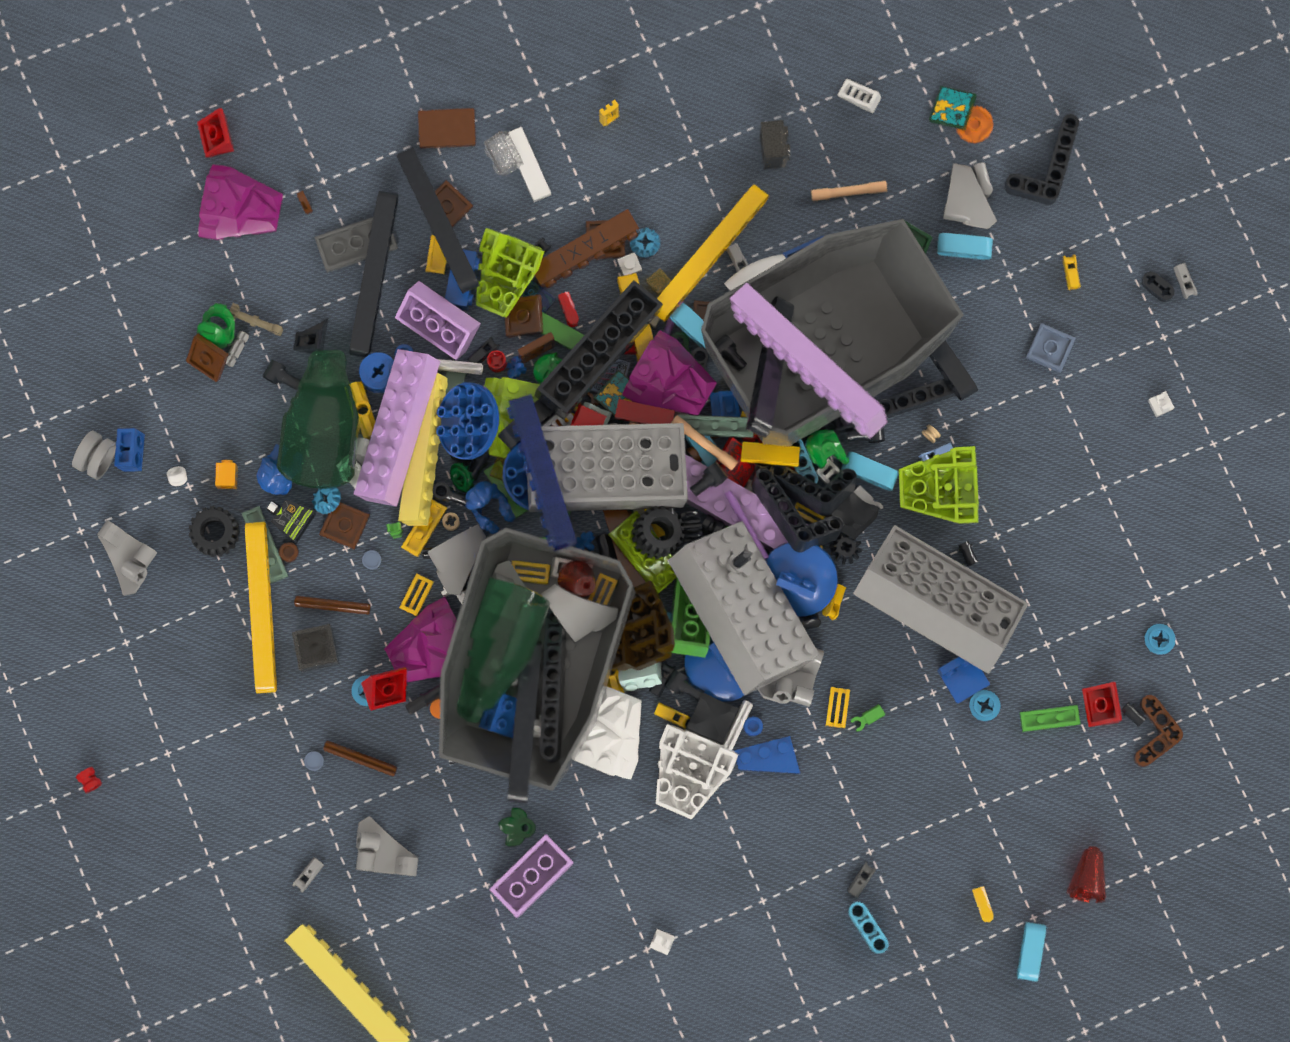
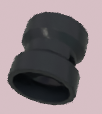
[702,514,725,534]

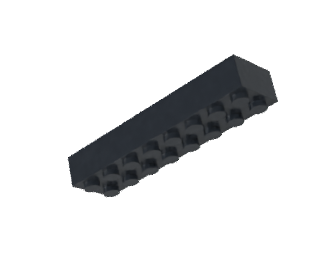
[534,280,663,420]

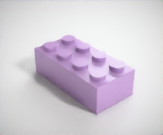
[395,281,481,360]
[489,835,574,919]

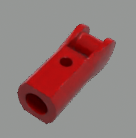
[557,292,579,327]

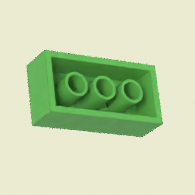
[670,577,710,658]

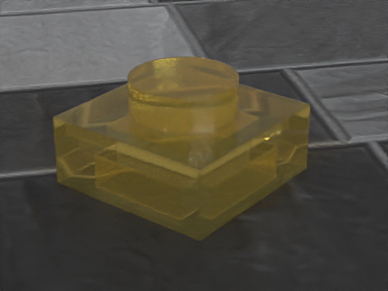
[646,268,671,296]

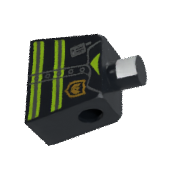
[267,499,316,544]

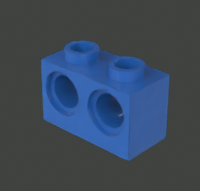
[114,428,145,472]

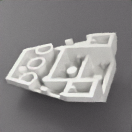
[574,686,641,779]
[656,724,739,819]

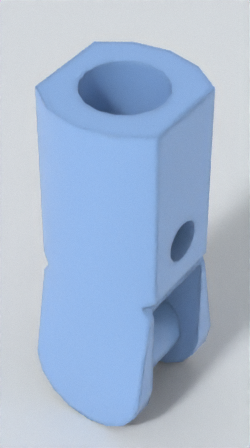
[918,443,953,461]

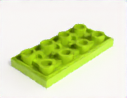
[609,511,677,593]

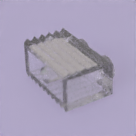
[483,131,524,176]

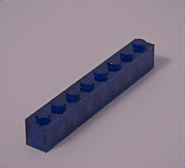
[507,394,577,552]

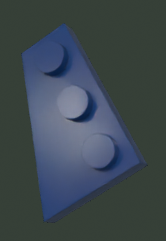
[734,736,800,774]

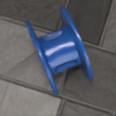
[359,352,394,393]

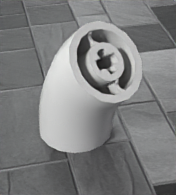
[724,255,786,291]

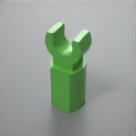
[386,522,403,539]
[850,704,885,732]

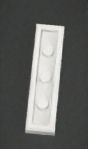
[504,127,551,202]

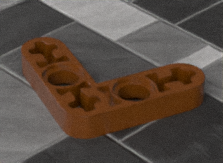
[1134,695,1183,767]

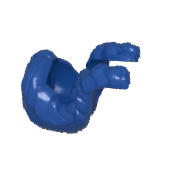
[257,444,303,495]
[465,481,515,535]

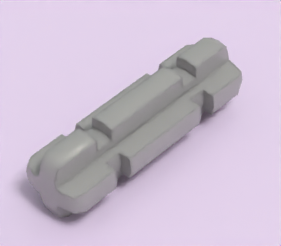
[226,331,249,367]

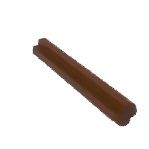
[294,596,371,615]
[323,741,397,776]

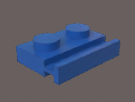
[709,391,740,417]

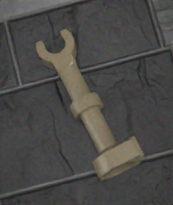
[230,303,284,336]

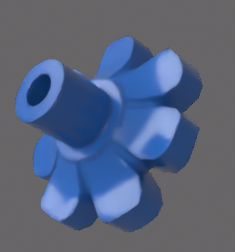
[506,356,527,379]
[574,531,595,552]

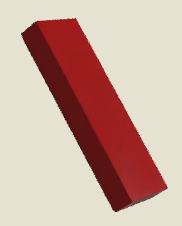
[615,399,675,424]

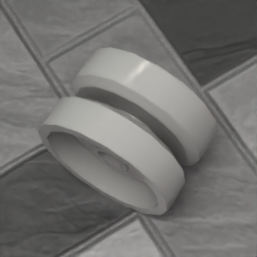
[72,430,116,480]

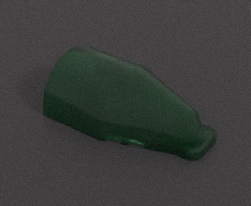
[277,350,360,489]
[457,577,551,723]

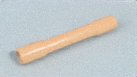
[811,181,887,201]
[671,415,738,471]

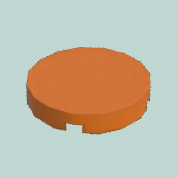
[956,106,993,143]

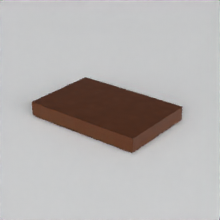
[418,108,476,149]

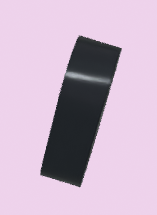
[1141,271,1175,302]

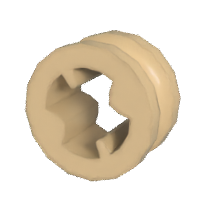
[922,425,941,443]
[442,512,460,531]

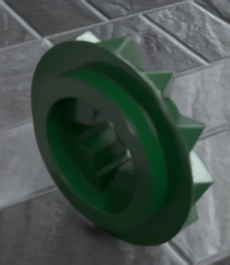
[450,462,474,492]

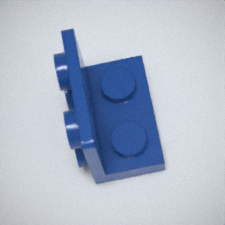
[937,657,990,704]
[479,690,517,738]

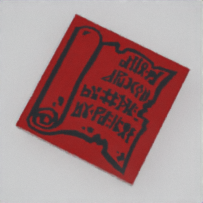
[715,437,755,488]

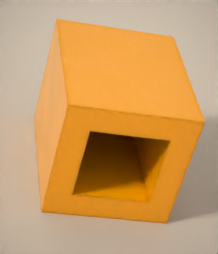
[215,460,238,489]

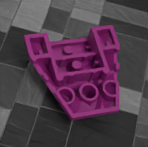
[198,164,283,240]
[622,330,717,416]
[384,597,457,683]

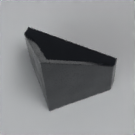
[293,319,328,355]

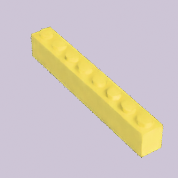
[398,373,448,526]
[285,924,411,1042]

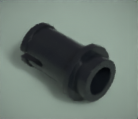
[958,541,979,567]
[1121,702,1146,727]

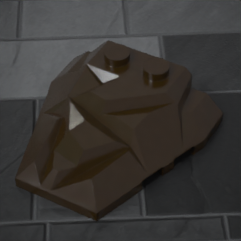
[612,581,675,671]

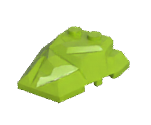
[476,228,545,318]
[484,377,540,459]
[899,446,979,524]

